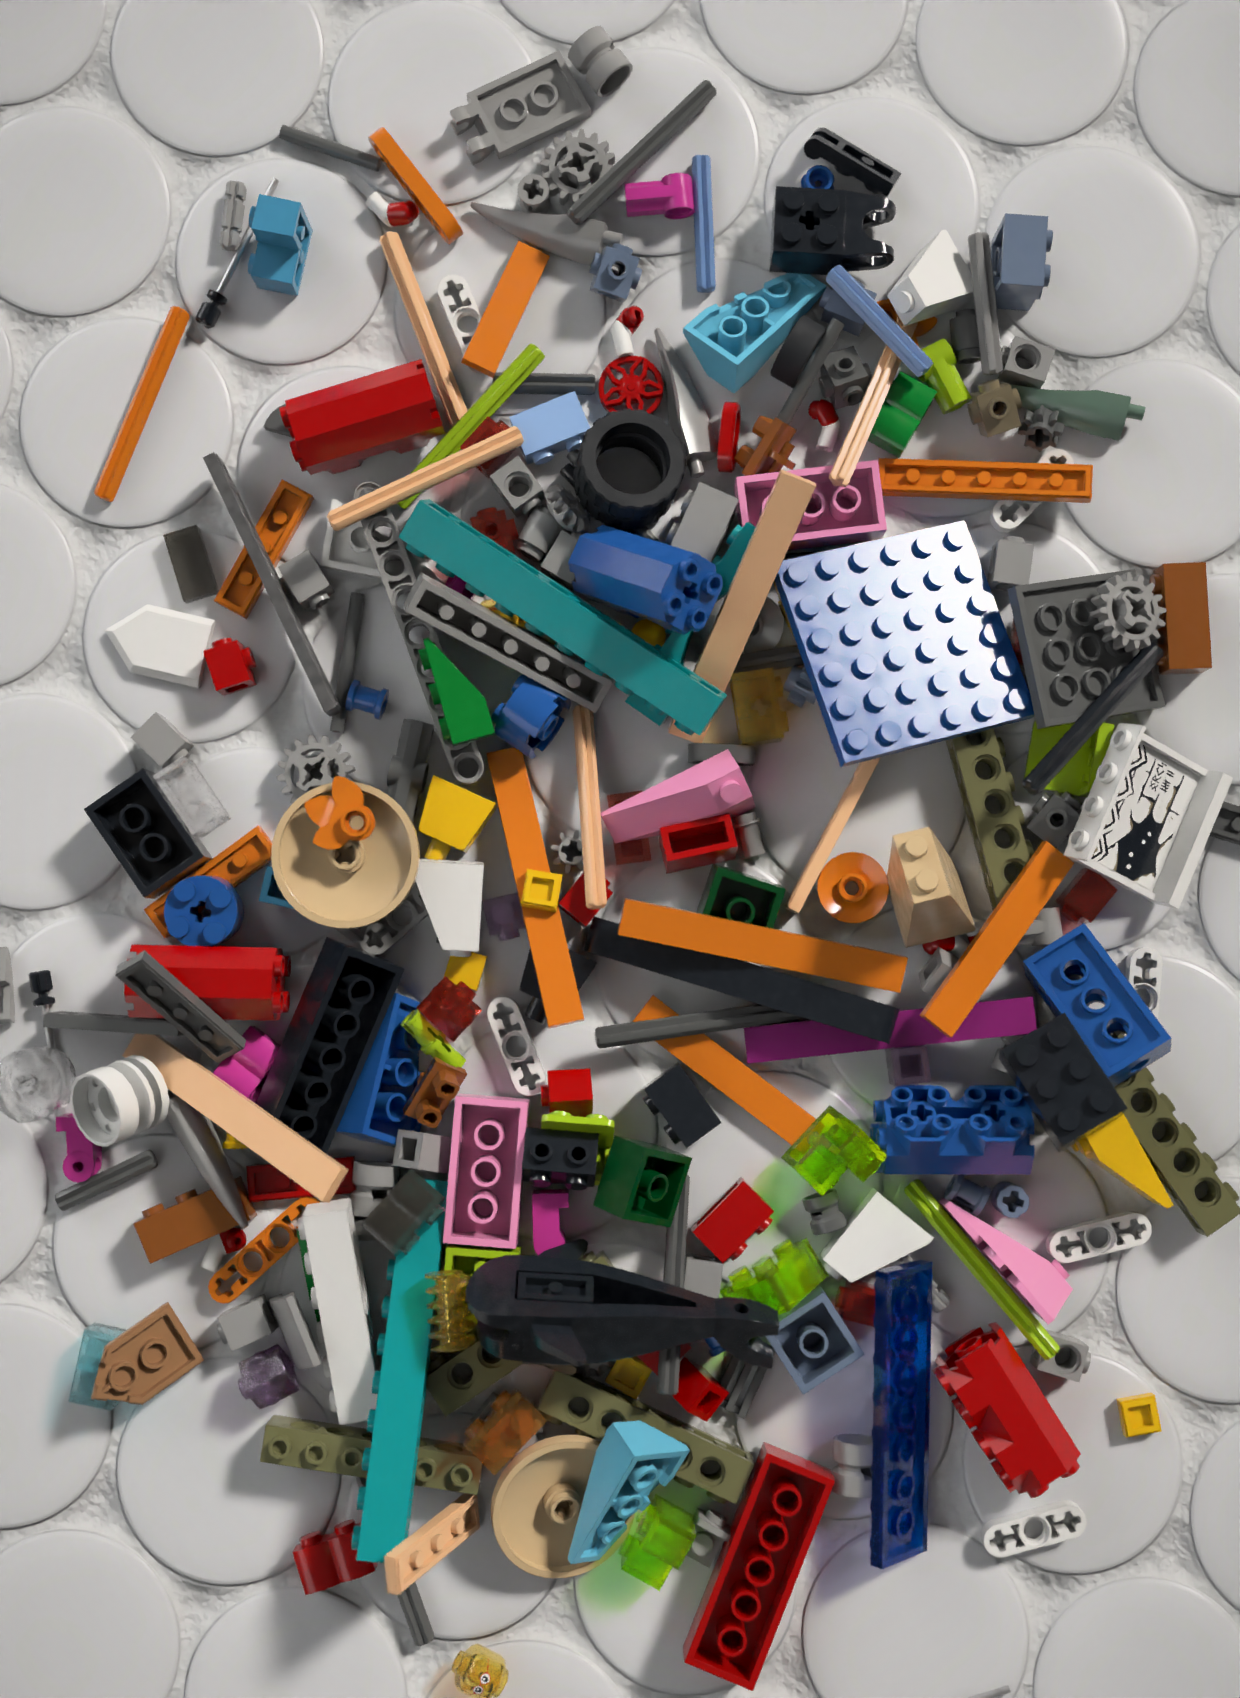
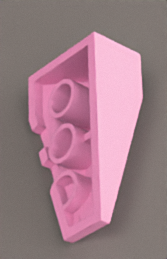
[601,749,755,844]
[938,1197,1073,1325]

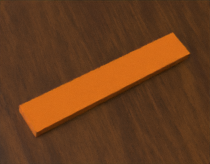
[878,458,1093,503]
[920,841,1074,1038]
[632,995,824,1154]

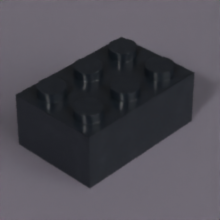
[84,768,213,899]
[999,1013,1128,1152]

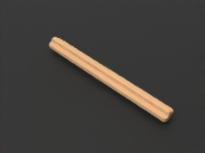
[379,231,467,426]
[829,316,918,487]
[327,426,524,531]
[573,705,607,909]

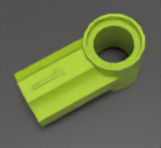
[918,338,972,415]

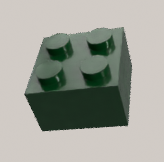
[696,863,786,928]
[593,1135,692,1228]

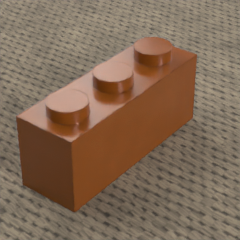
[1149,562,1212,675]
[133,1176,257,1264]

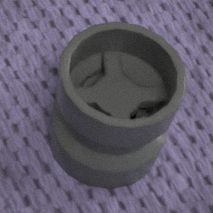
[802,1189,847,1235]

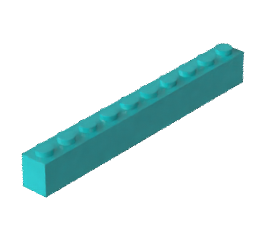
[398,499,728,736]
[351,1177,448,1563]

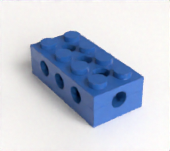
[1023,923,1171,1087]

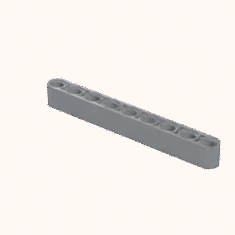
[353,481,484,785]

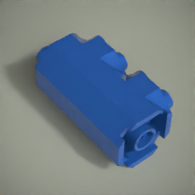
[568,525,723,635]
[870,1085,1035,1175]

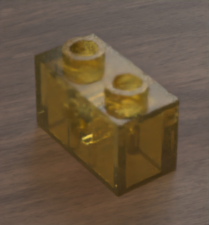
[729,667,789,746]

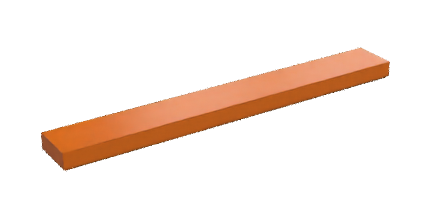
[487,747,584,1029]
[617,898,908,993]

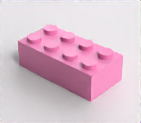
[734,460,887,551]
[443,1093,530,1249]

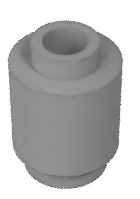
[515,507,564,563]

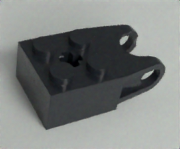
[769,186,896,275]

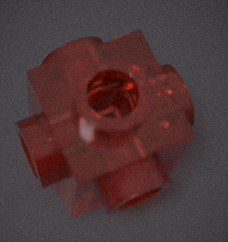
[470,507,519,555]
[416,976,482,1042]

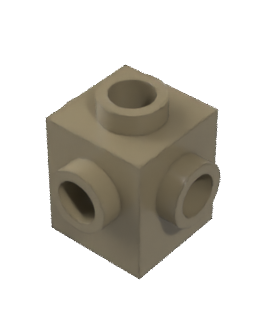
[967,379,1022,438]

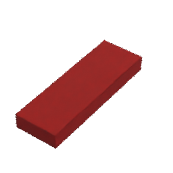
[246,1156,357,1202]

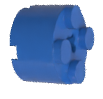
[491,674,571,759]
[164,876,244,946]

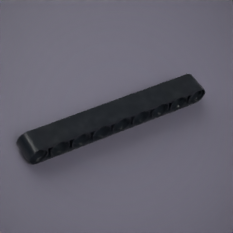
[583,916,900,1044]

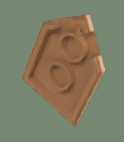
[91,1302,204,1405]

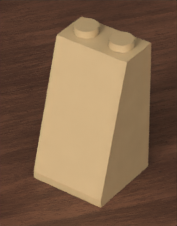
[887,827,975,948]

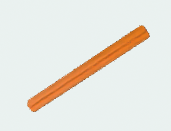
[94,306,190,502]

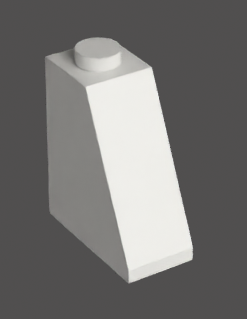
[887,229,973,326]
[415,859,484,957]
[819,1188,934,1283]

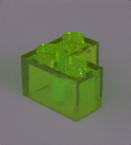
[781,1105,886,1196]
[720,1238,829,1315]
[618,1494,696,1591]

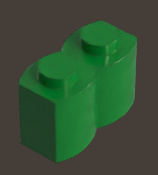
[867,371,937,458]

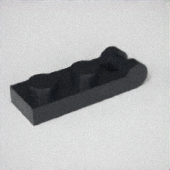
[804,128,902,197]

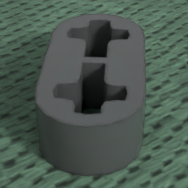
[688,743,756,766]

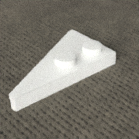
[320,499,444,584]

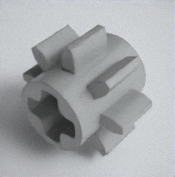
[550,830,584,874]

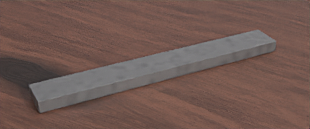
[203,452,342,717]

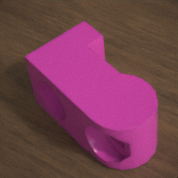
[56,1113,102,1183]
[532,1189,570,1256]

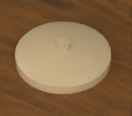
[271,782,420,928]
[490,1435,635,1578]

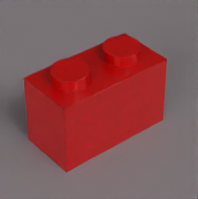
[659,813,738,874]
[691,1177,774,1263]

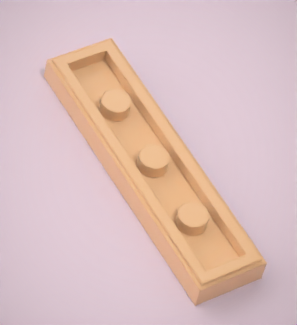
[384,1493,480,1595]

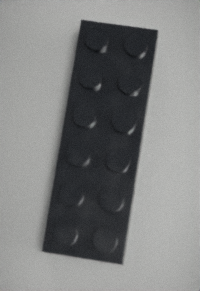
[256,937,405,1154]

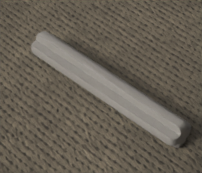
[968,232,1003,375]

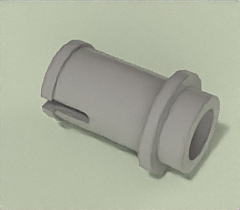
[733,812,767,859]

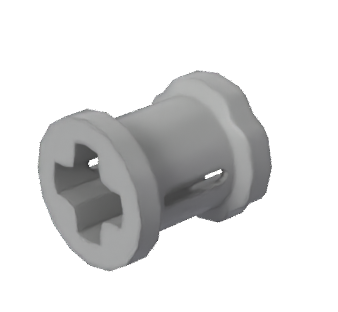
[518,174,551,214]

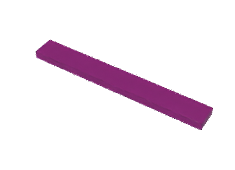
[744,996,1037,1064]

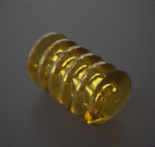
[424,1270,476,1352]

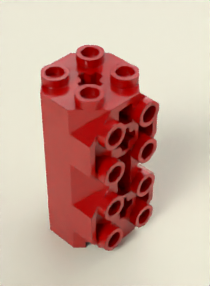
[279,359,445,475]
[124,944,291,1021]
[932,1322,1081,1498]

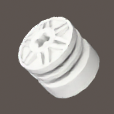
[70,1055,170,1147]

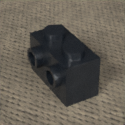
[642,1062,721,1148]
[522,1127,599,1190]

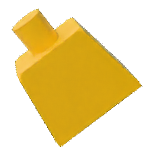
[418,775,497,860]

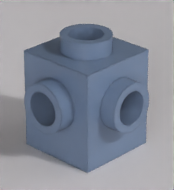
[589,243,642,302]

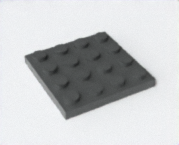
[1008,569,1165,729]

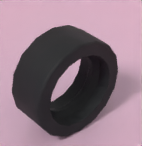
[770,315,827,388]

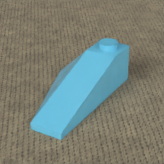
[683,273,826,393]
[567,1420,690,1564]

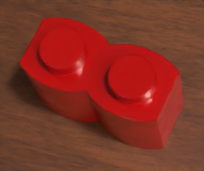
[292,1519,378,1595]

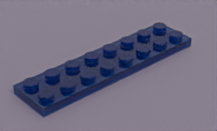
[869,1259,933,1569]

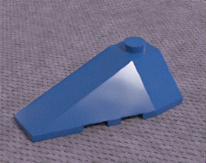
[336,993,424,1148]

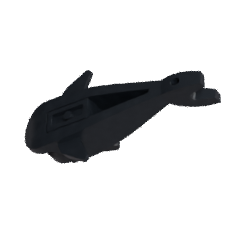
[465,1239,779,1375]

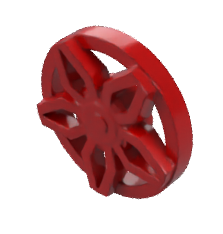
[598,356,664,414]

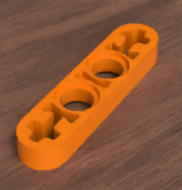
[368,127,463,245]
[208,1197,320,1304]

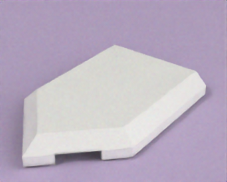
[105,604,216,688]

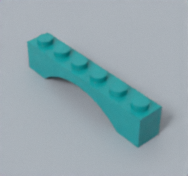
[625,522,756,726]

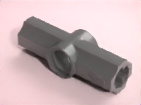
[387,719,435,824]

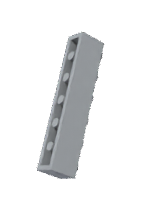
[404,572,613,713]

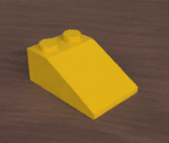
[1071,1114,1174,1209]

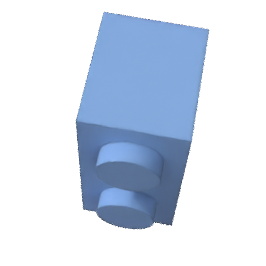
[509,391,590,465]

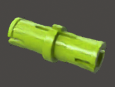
[401,1009,466,1068]

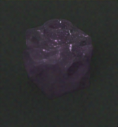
[238,1344,300,1410]

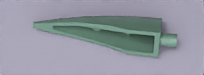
[999,382,1145,441]

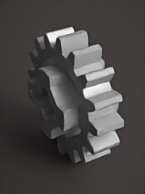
[541,129,615,205]
[1090,572,1166,652]
[277,735,356,804]

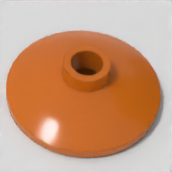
[817,852,889,923]

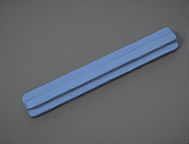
[692,155,716,293]
[826,265,933,377]

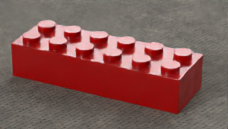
[683,1442,835,1691]

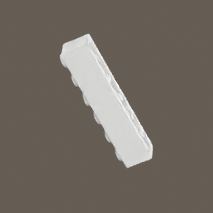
[298,1198,381,1425]

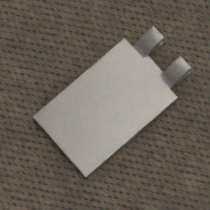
[450,50,591,165]

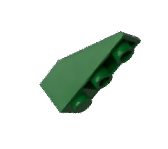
[419,638,495,746]

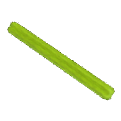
[397,343,545,509]
[904,1179,1060,1360]

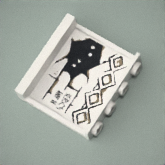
[1063,723,1233,909]

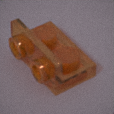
[463,1388,547,1476]

